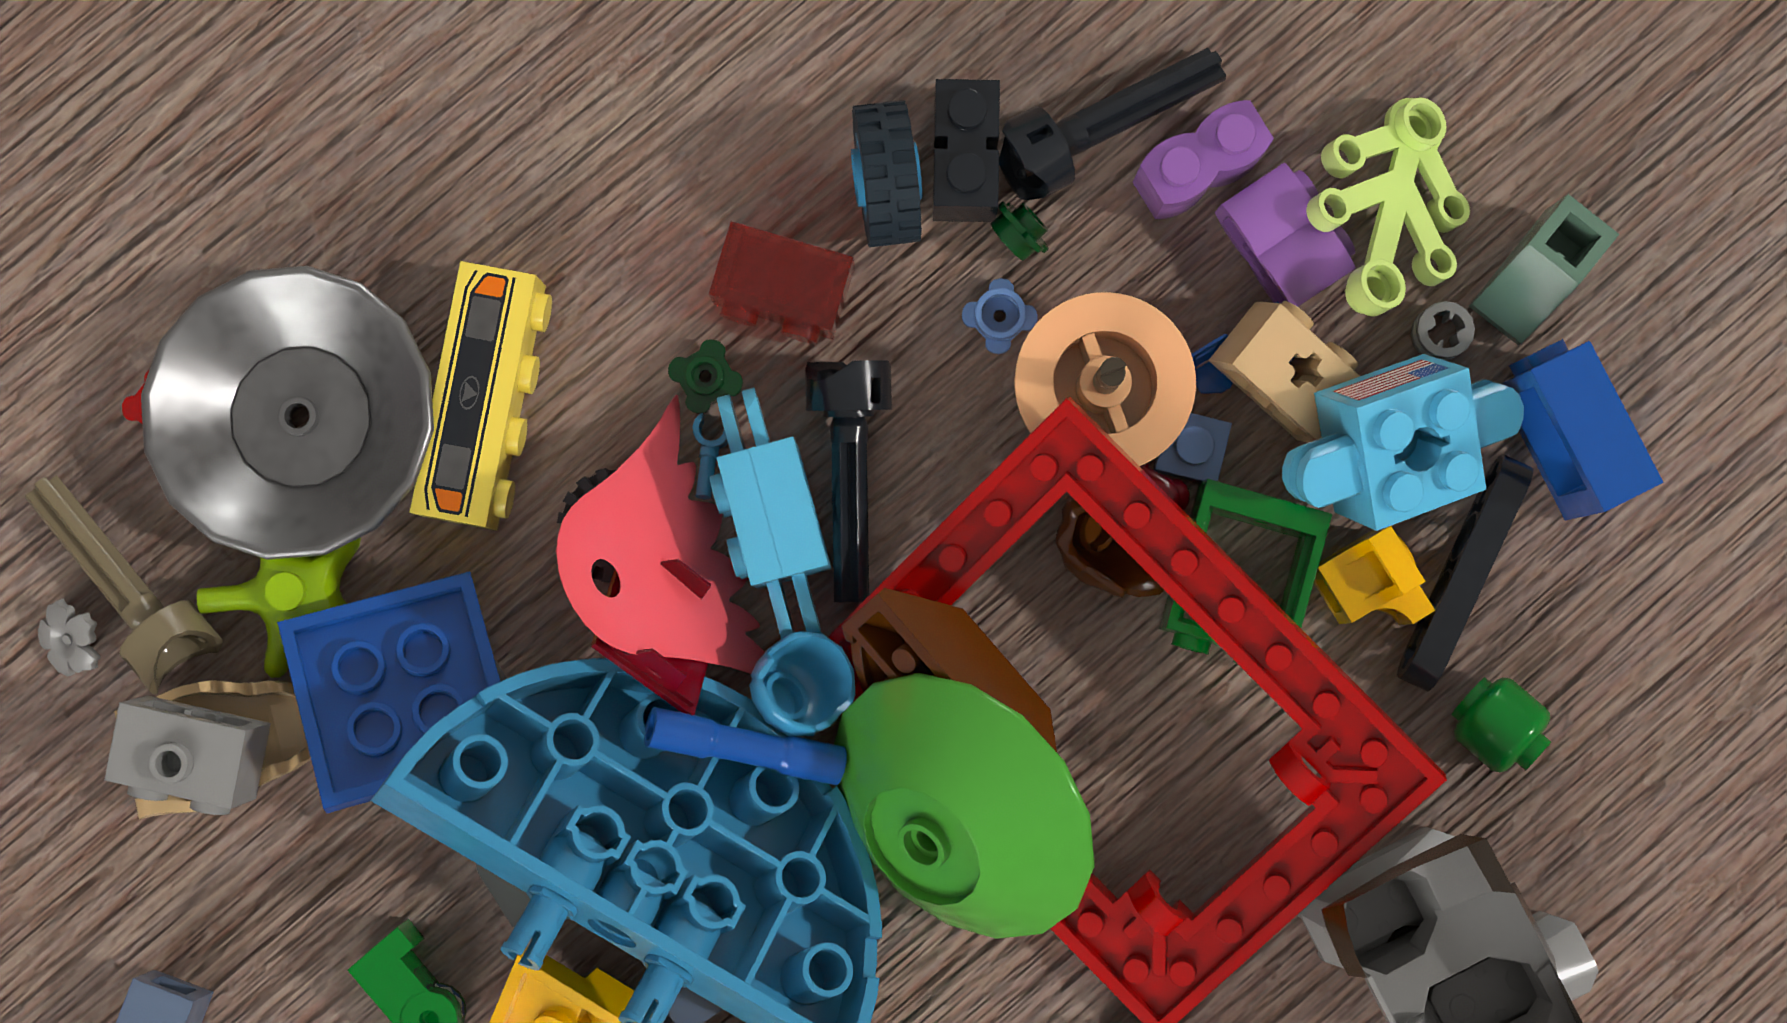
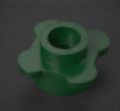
[990,201,1049,261]
[668,339,743,414]

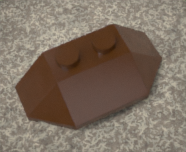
[841,588,1057,752]

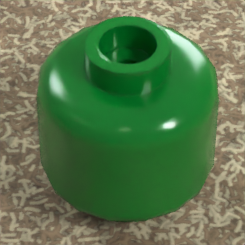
[1451,677,1552,772]

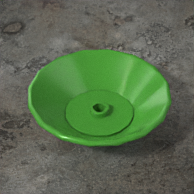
[834,673,1095,939]

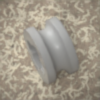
[1411,301,1475,361]

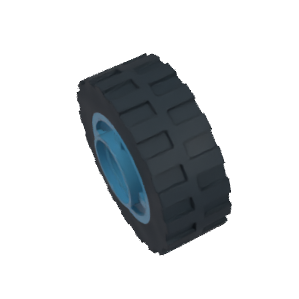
[851,100,922,248]

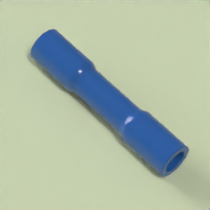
[644,707,847,785]

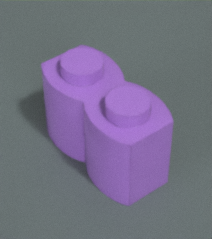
[1132,100,1274,219]
[1214,162,1356,307]

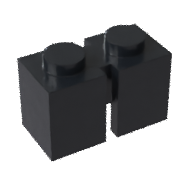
[933,79,1000,222]

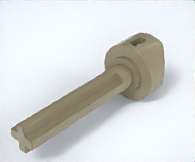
[25,475,223,694]

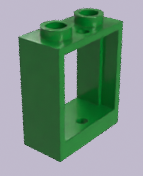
[1159,479,1332,664]

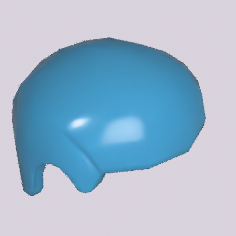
[749,631,855,736]

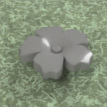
[38,599,101,677]

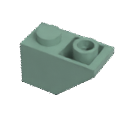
[1469,194,1619,345]

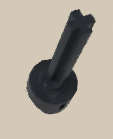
[999,48,1226,200]
[805,360,892,603]

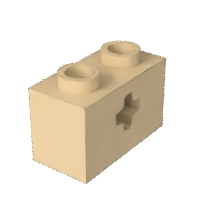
[1208,301,1360,443]

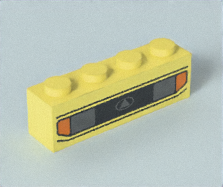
[409,261,552,531]

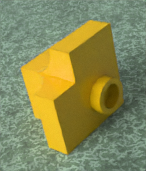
[1314,526,1435,625]

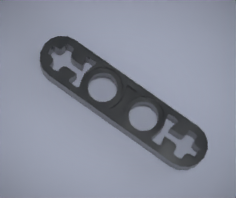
[1397,454,1533,692]

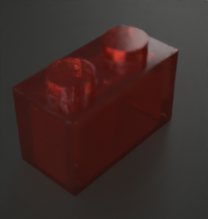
[709,221,855,344]

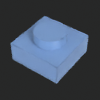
[1153,413,1232,483]

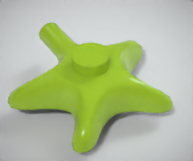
[197,537,361,678]

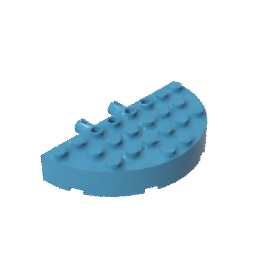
[370,658,882,1023]

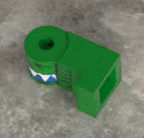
[347,919,466,1023]

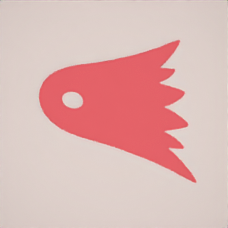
[556,395,765,674]

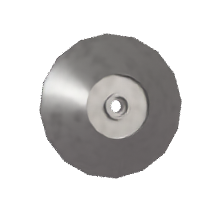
[141,266,434,560]

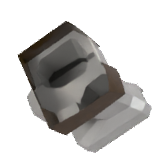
[1297,826,1599,1023]

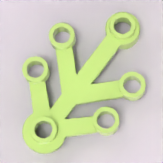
[1306,97,1470,316]

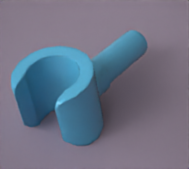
[692,413,728,500]

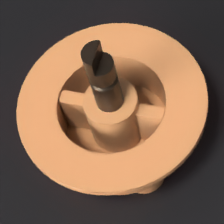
[1014,292,1196,466]

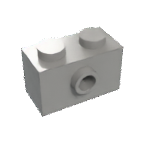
[104,695,271,815]

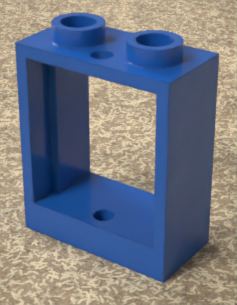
[1501,339,1664,521]

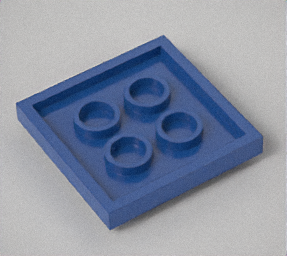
[277,571,500,813]

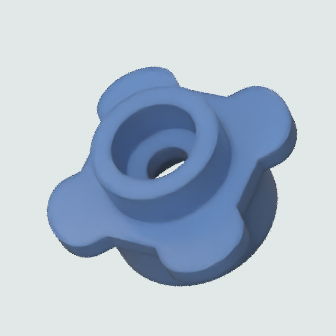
[962,278,1038,354]

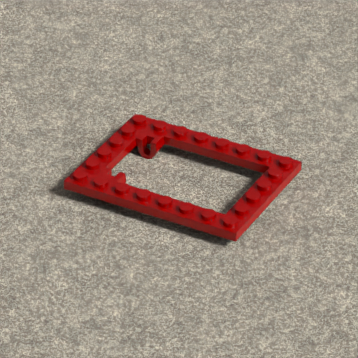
[828,396,1447,1023]

